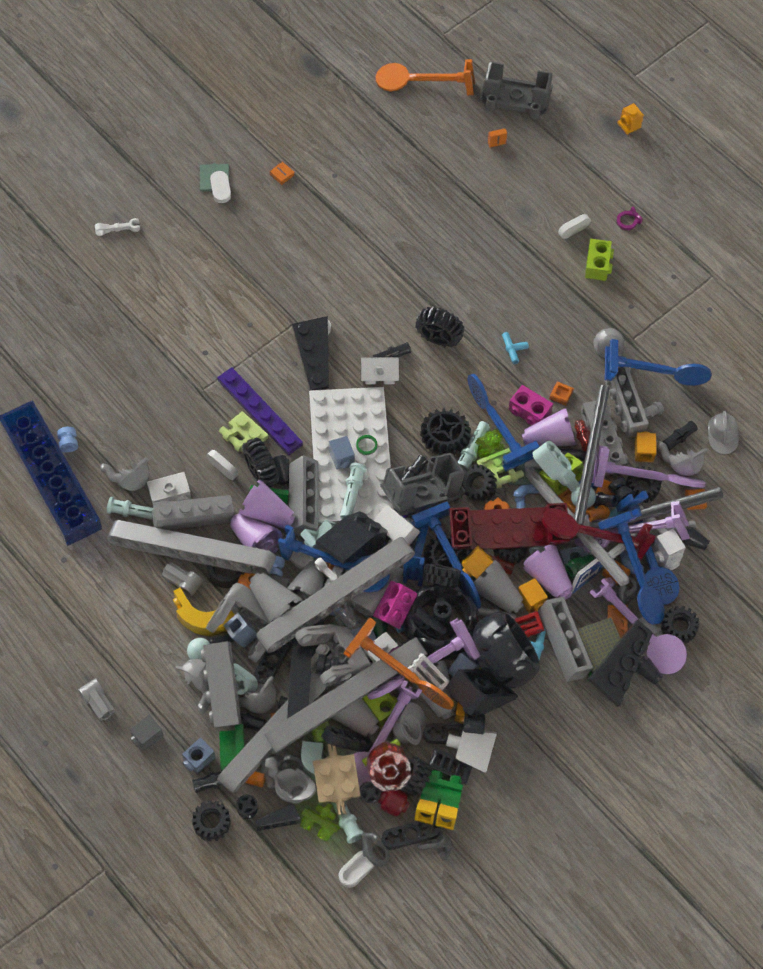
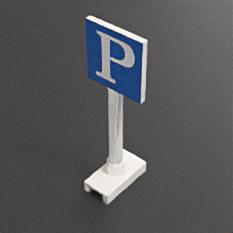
[571,506,667,594]

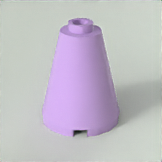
[522,408,576,447]
[239,480,295,529]
[230,513,283,554]
[523,544,573,600]

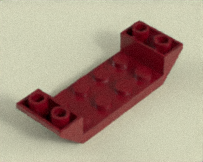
[449,503,570,550]

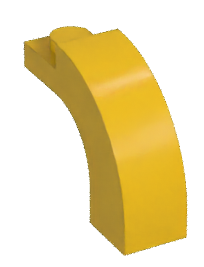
[173,588,235,636]

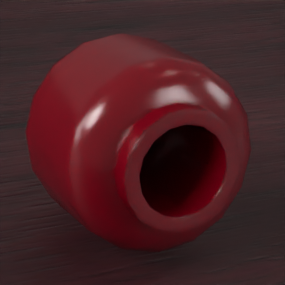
[377,786,410,817]

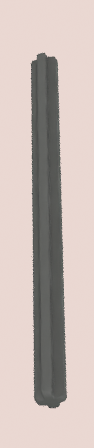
[574,385,610,525]
[570,487,724,540]

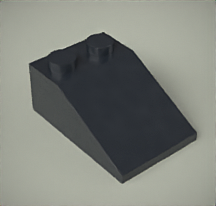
[315,511,388,564]
[445,669,518,716]

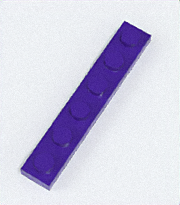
[217,367,303,456]

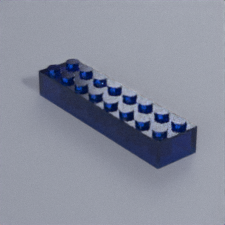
[0,400,102,546]

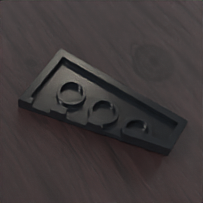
[292,316,329,391]
[588,619,653,707]

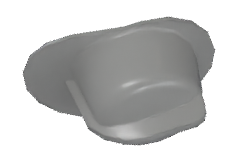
[708,411,739,454]
[392,703,426,745]

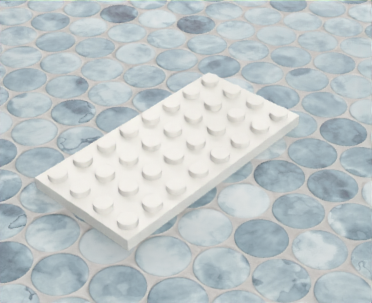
[309,387,394,525]

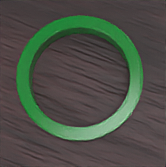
[356,435,377,455]

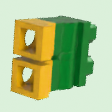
[414,770,463,830]

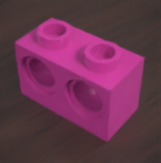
[508,385,553,426]
[373,581,418,629]

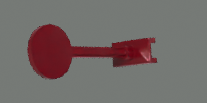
[542,508,655,564]

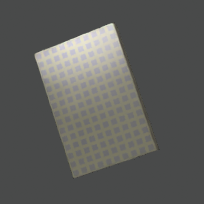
[577,618,621,674]

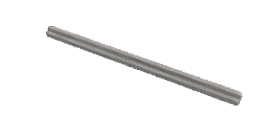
[525,468,629,586]

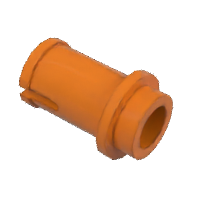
[586,505,610,522]

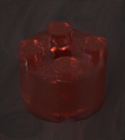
[366,742,411,791]

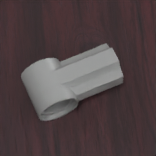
[161,562,204,598]
[78,678,115,721]

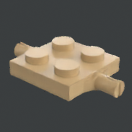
[313,744,361,815]

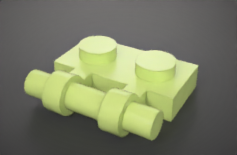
[219,411,268,455]
[476,448,524,489]

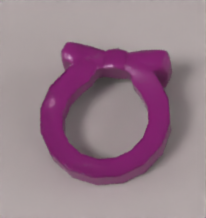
[616,206,642,230]

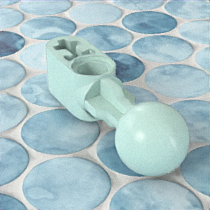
[533,441,596,509]
[187,638,258,695]

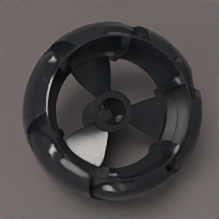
[403,583,480,660]
[473,611,540,689]

